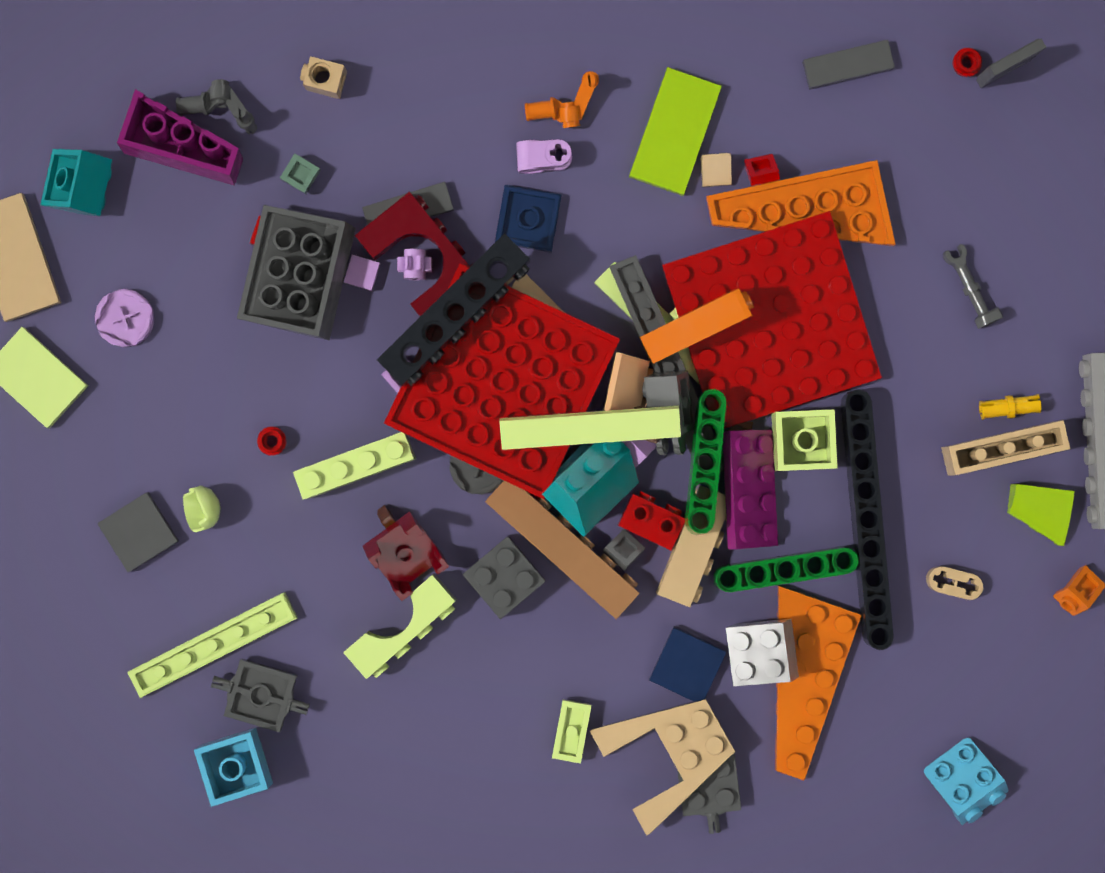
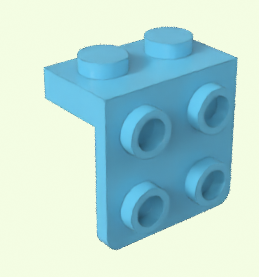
[924,738,1009,825]

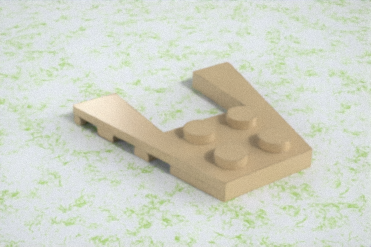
[590,699,736,835]

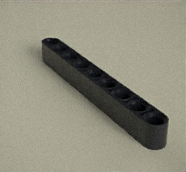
[841,389,894,650]

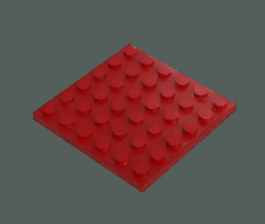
[662,211,882,431]
[384,263,620,499]

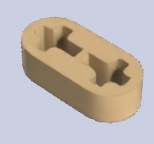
[926,566,983,600]

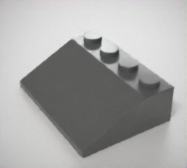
[237,205,356,341]

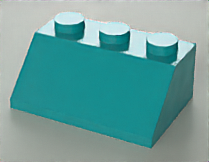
[542,441,639,537]

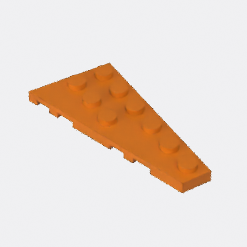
[706,160,896,246]
[775,586,861,781]

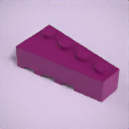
[117,89,243,186]

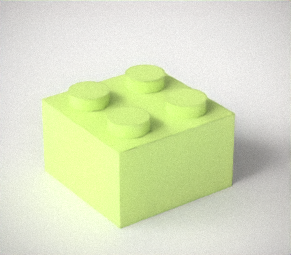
[771,409,837,471]

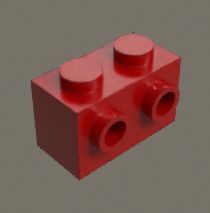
[617,491,685,551]

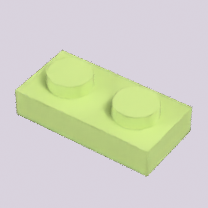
[552,699,592,764]

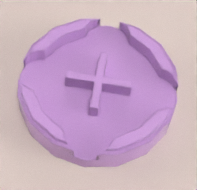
[95,289,155,348]

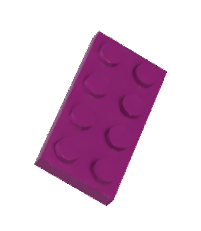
[722,430,778,549]

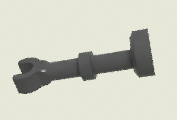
[943,244,1003,329]

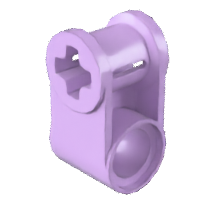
[516,139,572,174]

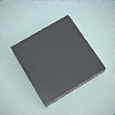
[976,38,1046,88]
[97,492,179,573]

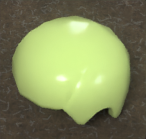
[183,486,221,532]

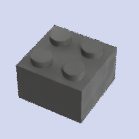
[462,536,545,620]

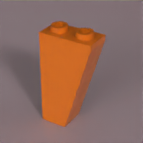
[639,288,754,364]

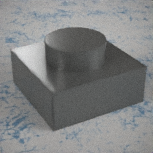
[603,529,645,571]

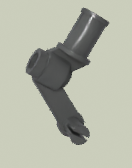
[176,79,257,134]

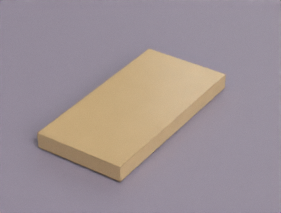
[0,193,61,322]

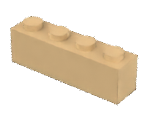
[941,420,1070,476]
[656,485,726,607]

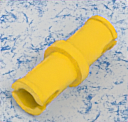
[979,394,1041,420]

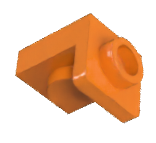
[1053,565,1105,616]

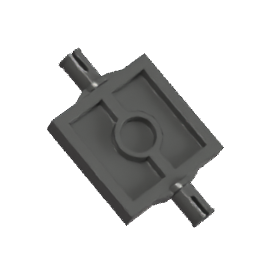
[211,659,310,732]
[678,753,741,834]

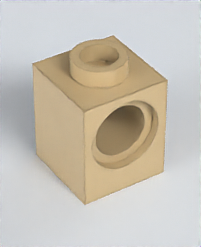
[300,56,347,99]

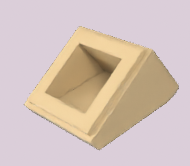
[700,153,732,187]

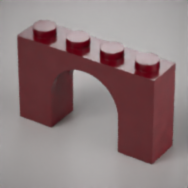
[355,191,474,316]

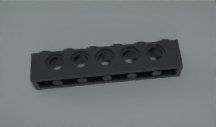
[377,233,530,387]

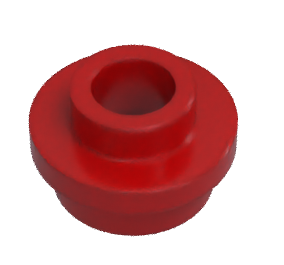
[952,48,982,77]
[257,427,287,456]

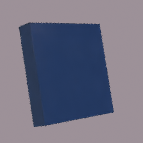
[495,185,562,253]
[649,627,727,702]

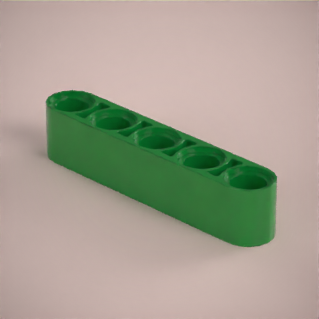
[685,389,726,535]
[713,547,858,592]

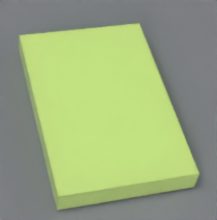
[0,327,89,429]

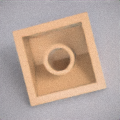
[603,352,654,411]

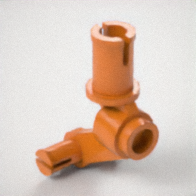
[525,71,599,128]

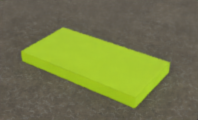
[629,67,722,196]

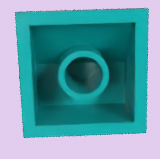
[40,149,113,216]

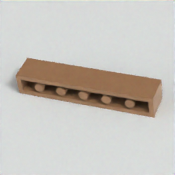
[485,481,640,619]

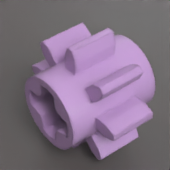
[397,249,432,280]

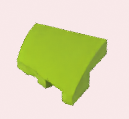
[1007,484,1075,546]

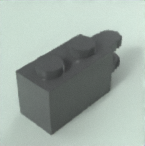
[642,371,694,455]

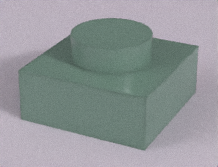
[280,153,321,194]

